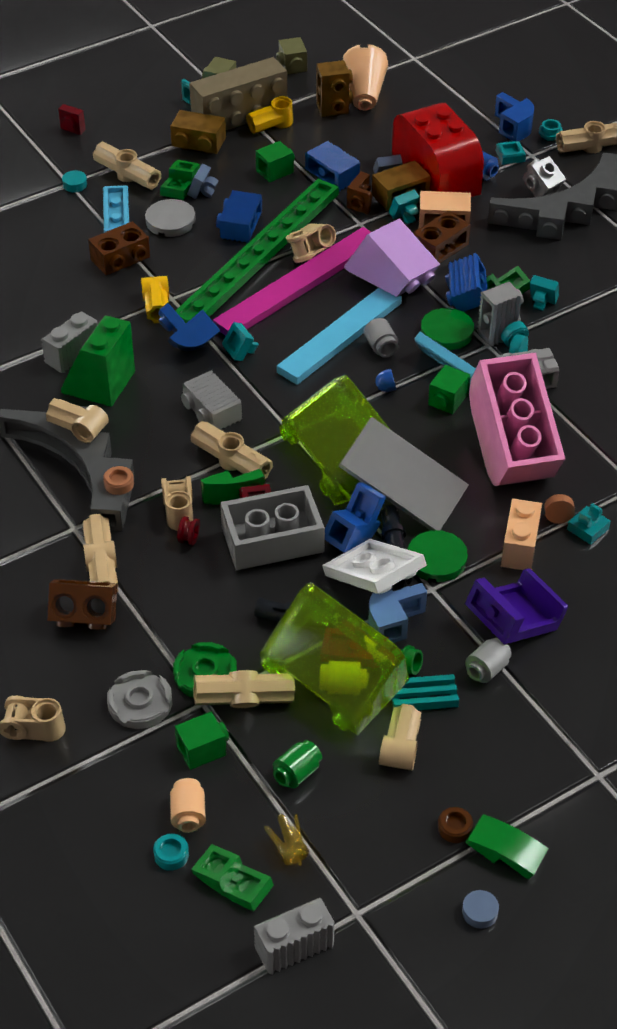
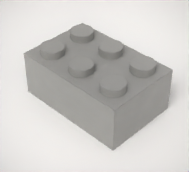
[220,485,325,570]

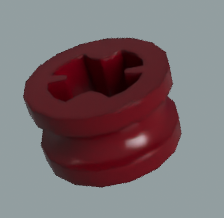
[177,516,200,545]

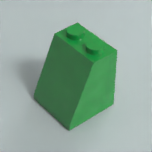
[61,315,135,407]

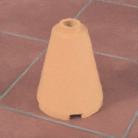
[343,45,388,111]

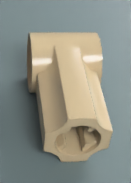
[46,398,109,443]
[379,704,421,771]

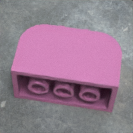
[469,352,565,486]

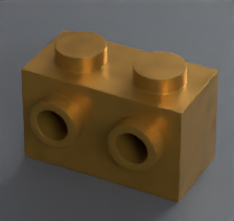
[316,60,353,117]
[170,110,226,154]
[372,160,431,211]

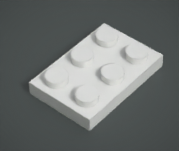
[322,539,427,594]

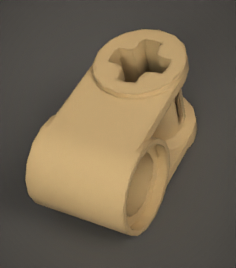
[286,223,336,263]
[161,476,193,531]
[0,695,66,742]

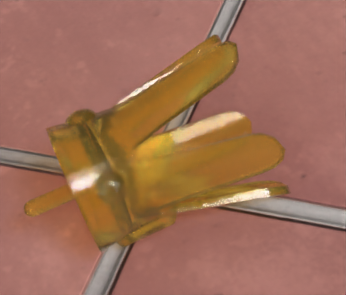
[264,814,309,866]

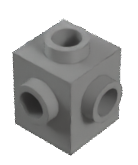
[522,156,566,197]

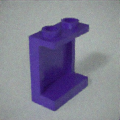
[465,568,568,645]

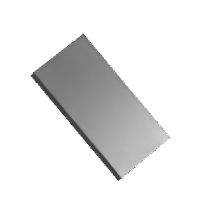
[338,417,469,530]

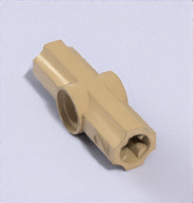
[556,121,617,153]
[93,141,161,190]
[191,421,273,479]
[83,514,118,592]
[193,670,295,708]

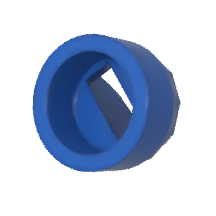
[375,369,396,392]

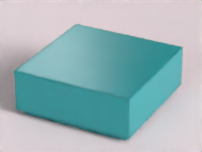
[495,141,526,165]

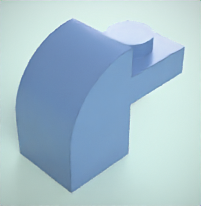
[368,583,427,644]

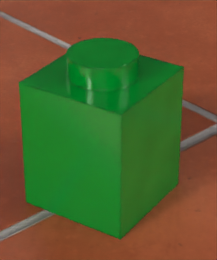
[256,141,295,183]
[428,365,470,414]
[175,711,229,770]

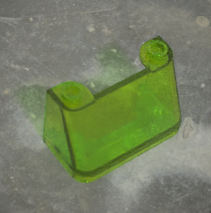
[279,375,390,506]
[260,583,409,736]

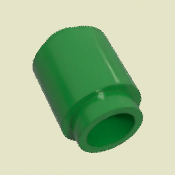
[273,740,322,789]

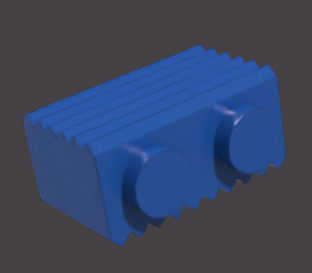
[305,140,360,192]
[216,190,262,243]
[445,253,488,312]

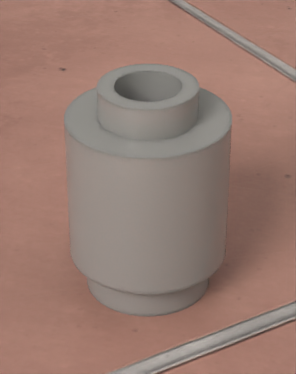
[364,318,398,357]
[465,638,512,683]

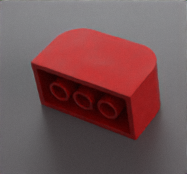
[392,102,484,197]

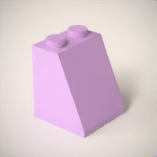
[344,218,440,297]

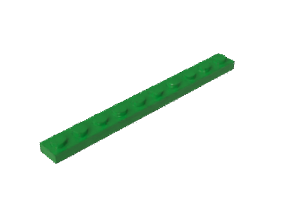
[175,179,339,323]

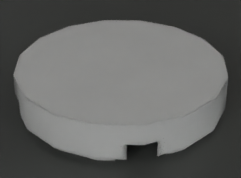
[145,199,196,237]
[107,670,172,729]

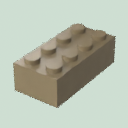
[189,57,287,130]

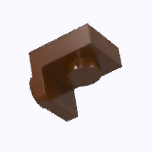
[346,171,372,214]

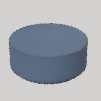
[462,890,499,928]

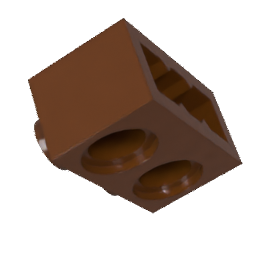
[413,211,471,263]
[88,221,150,275]
[47,579,117,629]

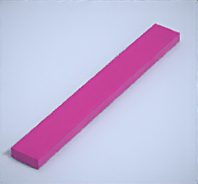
[213,227,371,336]

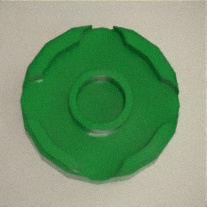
[421,308,474,350]
[407,530,468,582]
[173,642,237,698]

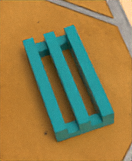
[390,674,459,710]

